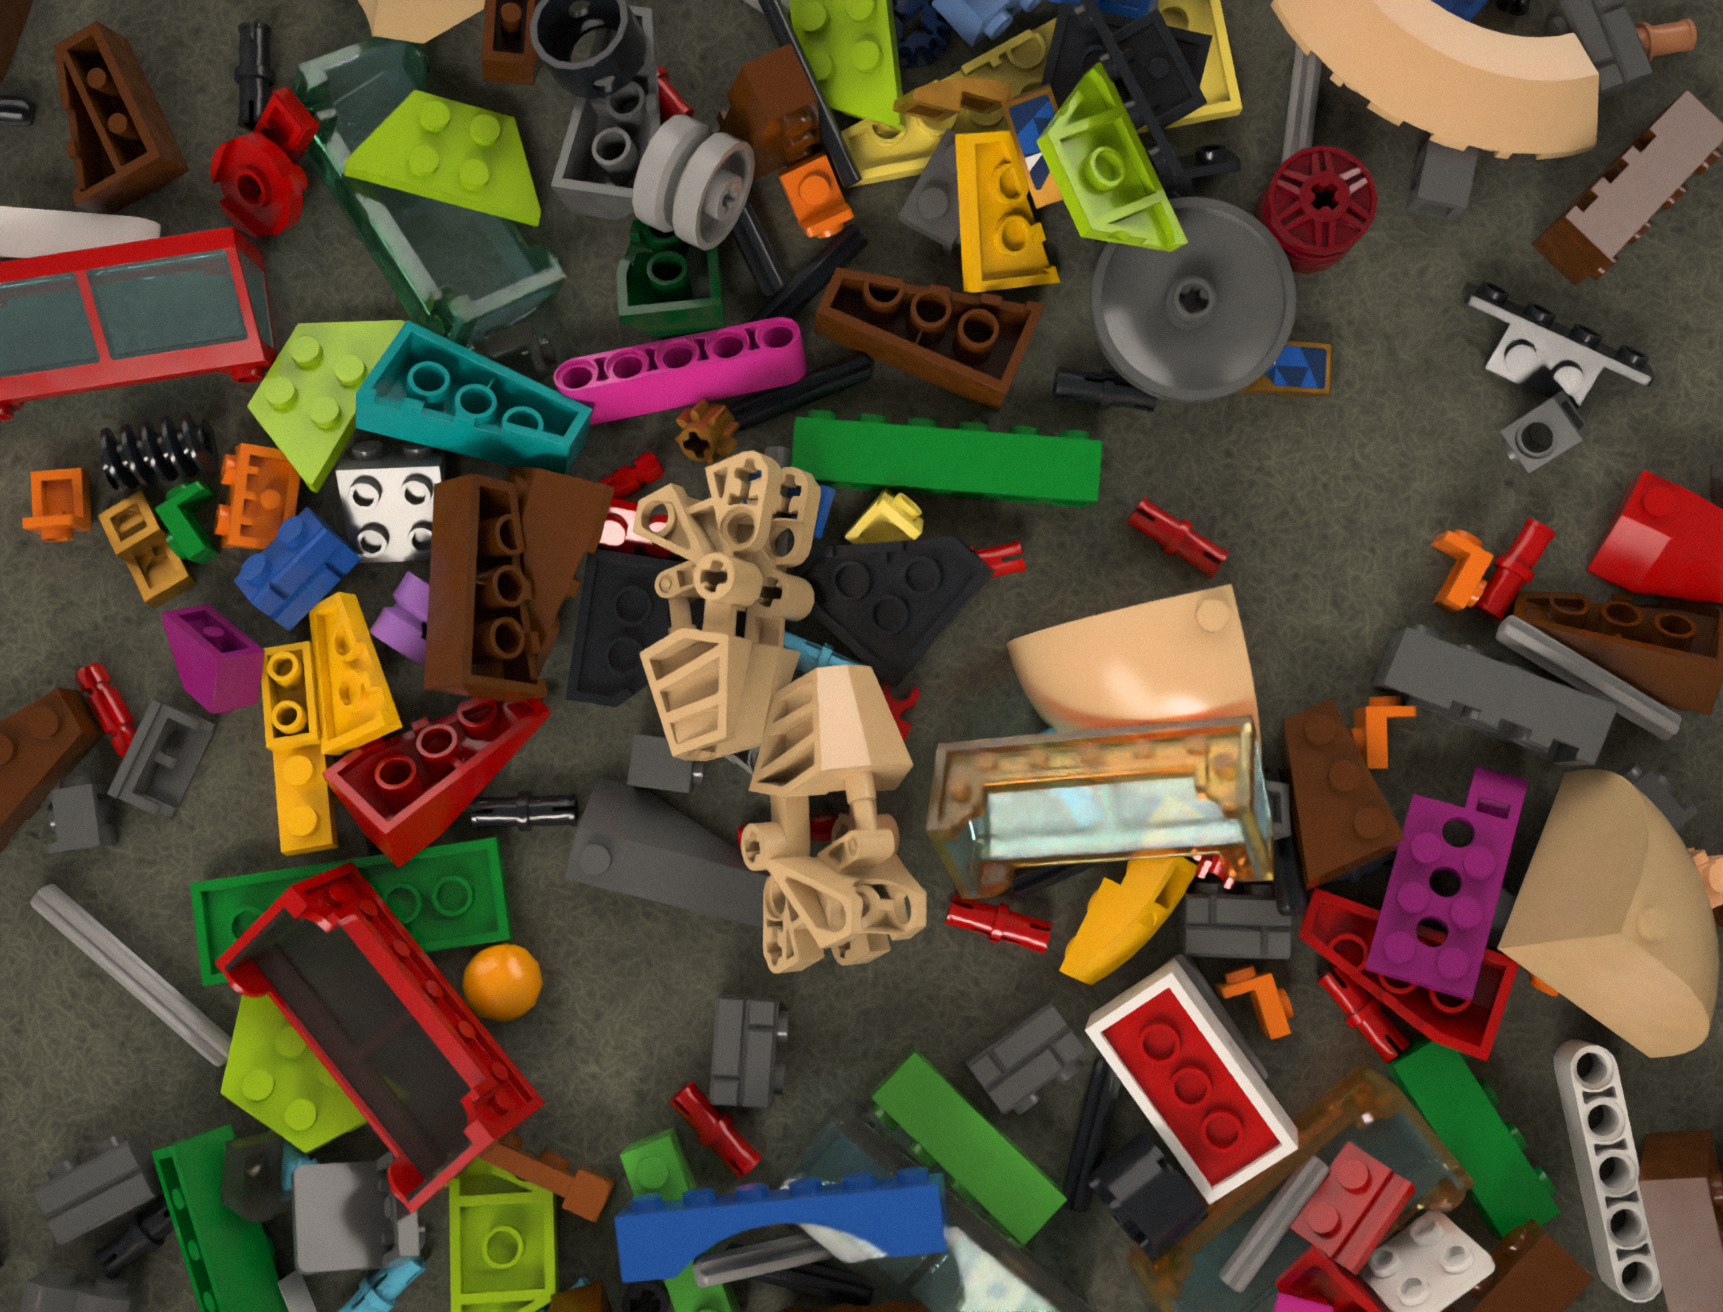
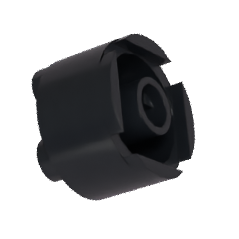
[1085,1132,1209,1263]

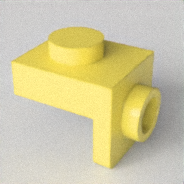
[845,488,924,544]

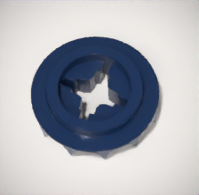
[892,0,952,68]

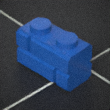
[234,507,362,632]

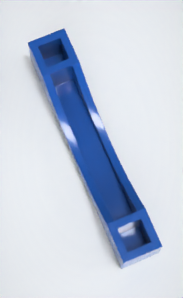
[614,1167,951,1283]

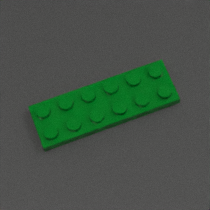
[190,837,514,986]

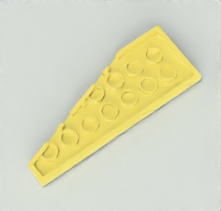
[841,0,1243,188]

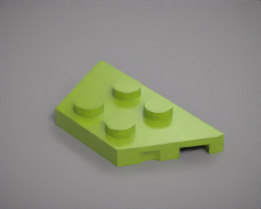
[789,0,907,131]
[1036,62,1188,252]
[344,90,541,227]
[247,320,406,493]
[220,994,411,1155]
[449,1149,559,1312]

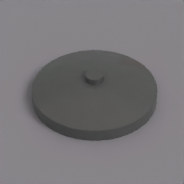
[1089,197,1297,404]

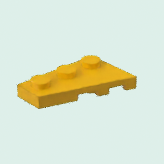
[955,131,1061,293]
[309,592,402,756]

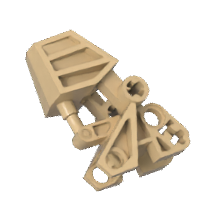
[632,451,821,761]
[741,665,927,974]

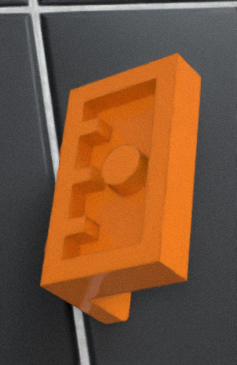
[214,443,300,551]

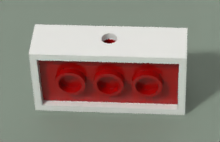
[1085,958,1298,1205]

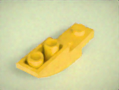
[261,641,340,856]
[1059,791,1205,986]

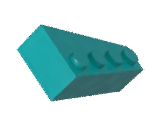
[355,320,593,475]

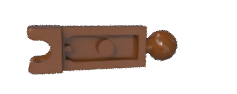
[432,1110,617,1223]

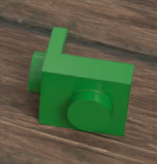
[155,481,221,565]

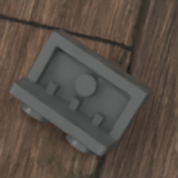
[898,128,961,257]

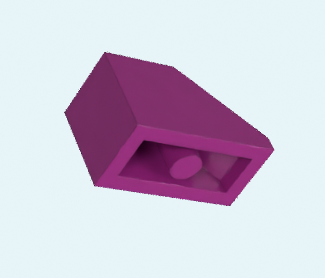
[162,604,265,714]

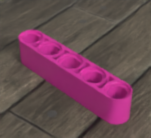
[553,317,807,425]

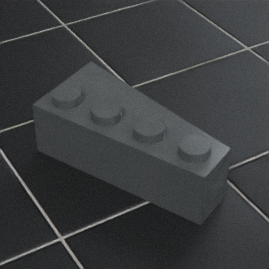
[1371,624,1618,766]

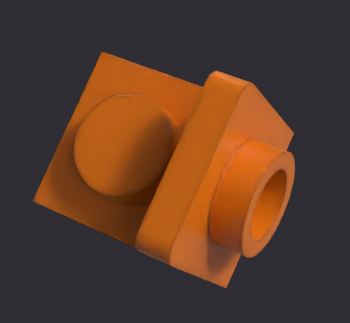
[776,151,854,238]

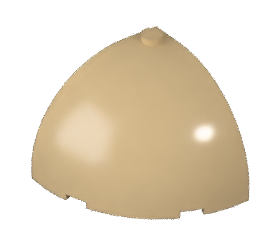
[1006,584,1261,802]
[1497,769,1719,1058]

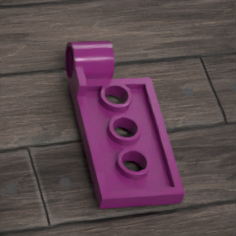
[1365,765,1528,1001]

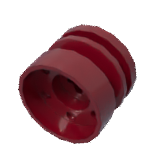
[1254,145,1378,274]

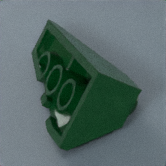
[616,218,727,340]

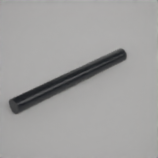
[758,0,862,188]

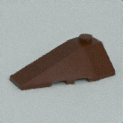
[505,466,615,677]
[1513,591,1723,715]

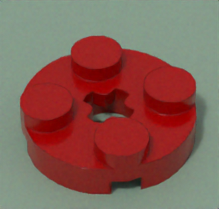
[210,131,308,238]

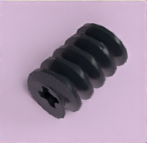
[100,412,219,490]

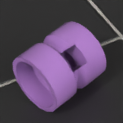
[369,571,429,666]

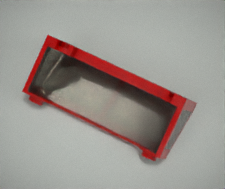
[215,861,546,1214]

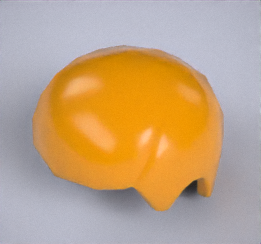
[462,942,543,1022]

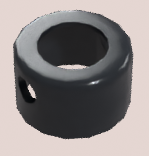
[530,0,646,99]

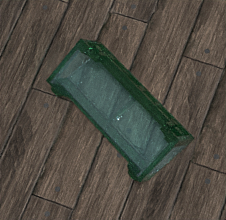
[291,37,566,351]

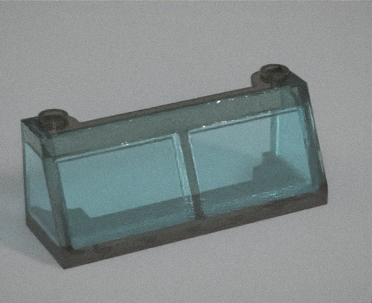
[772,1094,1098,1312]

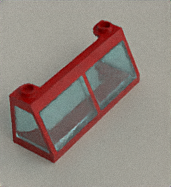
[0,227,277,421]

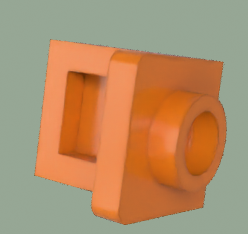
[22,468,92,542]
[1431,529,1494,613]
[1348,696,1417,769]
[1214,964,1293,1040]

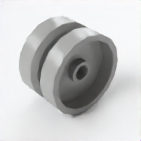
[632,115,755,251]

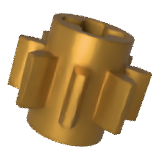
[674,398,740,466]

